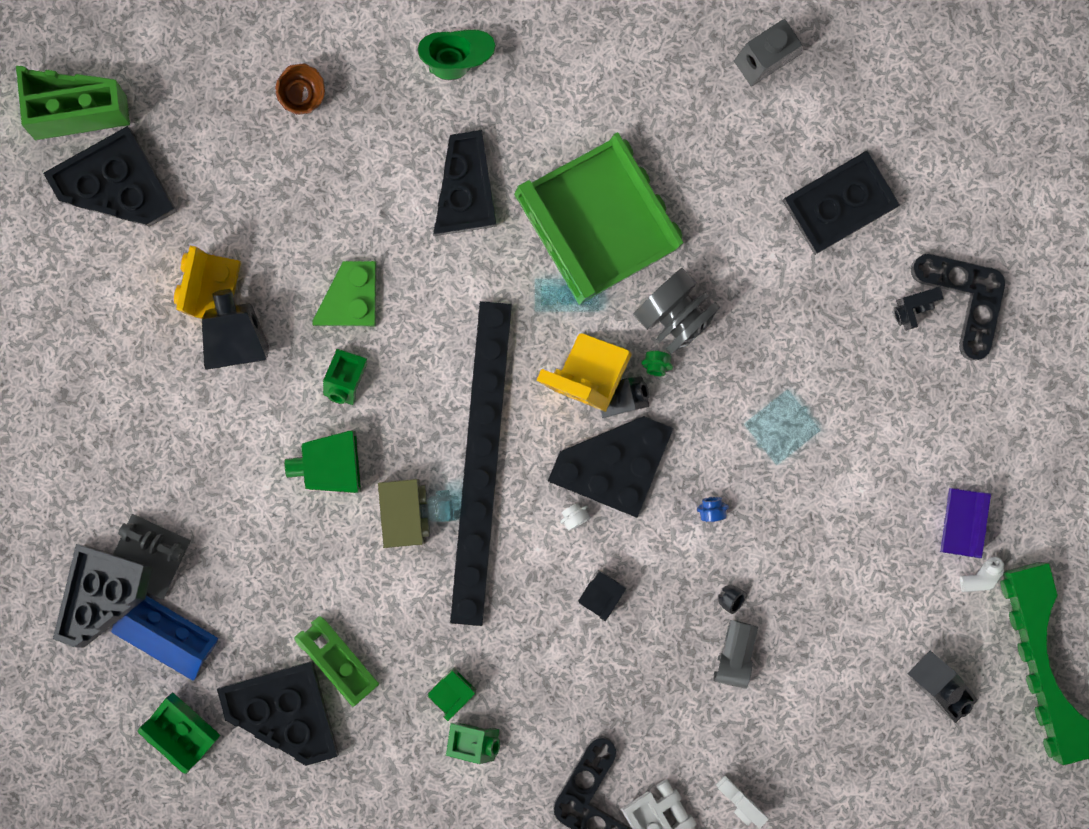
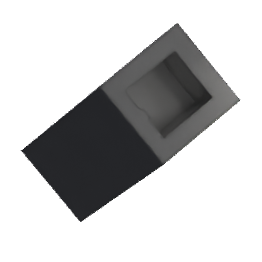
[907,651,978,723]

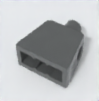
[734,19,803,87]

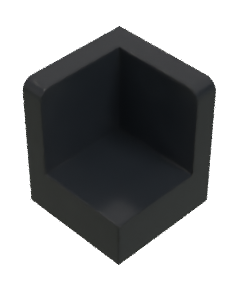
[578,570,627,622]

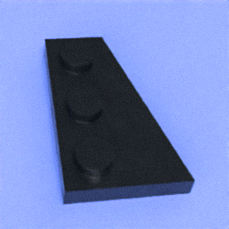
[433,130,497,236]

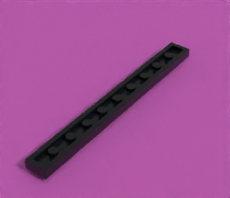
[450,301,512,626]

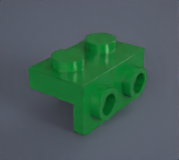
[137,692,221,774]

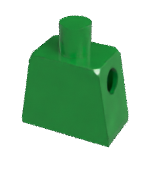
[284,430,361,493]

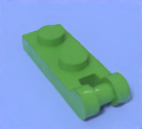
[294,616,379,707]

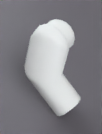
[960,557,1004,592]

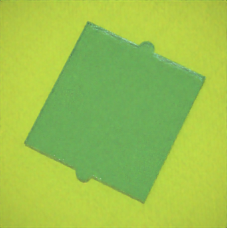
[744,389,821,466]

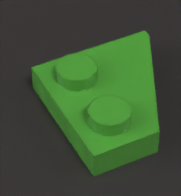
[312,261,376,327]

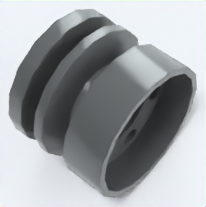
[633,268,721,355]

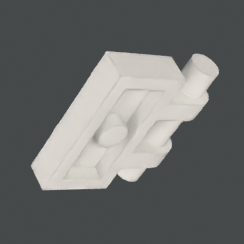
[621,779,696,829]

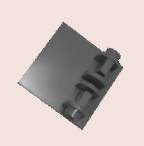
[113,514,191,600]

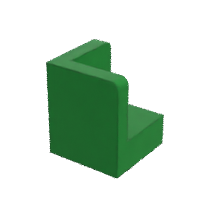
[428,667,477,721]

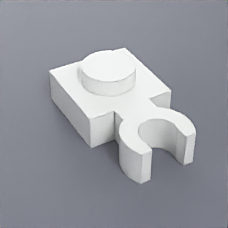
[716,775,769,829]

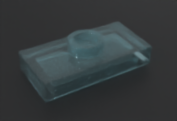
[535,279,599,312]

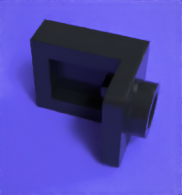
[600,376,649,418]

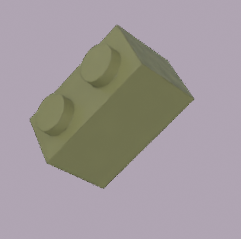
[378,479,430,548]

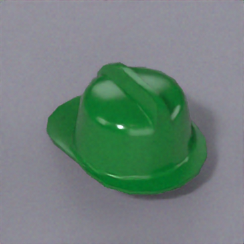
[417,30,496,81]

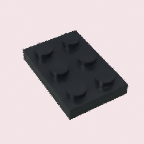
[782,150,900,255]

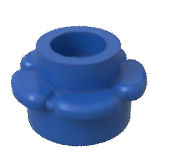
[697,497,729,522]

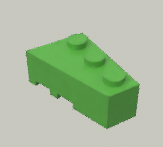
[16,65,130,140]

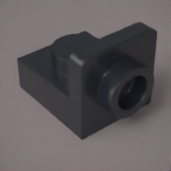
[894,286,944,331]

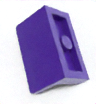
[940,488,991,558]

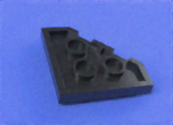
[43,126,177,227]
[547,416,674,518]
[53,544,153,648]
[217,660,339,766]

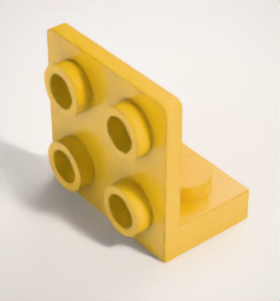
[174,245,241,319]
[536,333,632,412]

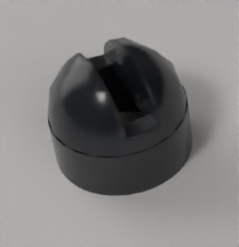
[718,585,746,614]

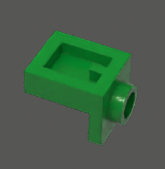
[323,349,367,405]
[446,722,500,764]

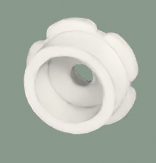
[560,503,591,531]

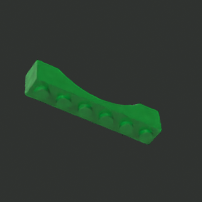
[1000,562,1089,766]

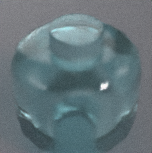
[427,490,460,522]

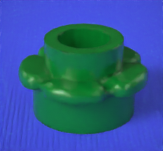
[641,351,673,377]

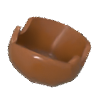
[275,63,325,115]

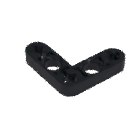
[911,254,1005,361]
[553,736,632,829]

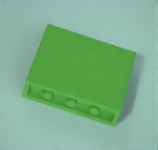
[514,132,684,305]

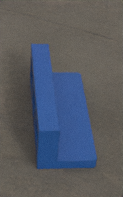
[111,596,219,681]

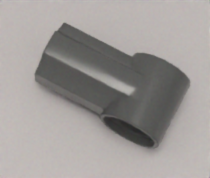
[713,620,758,689]

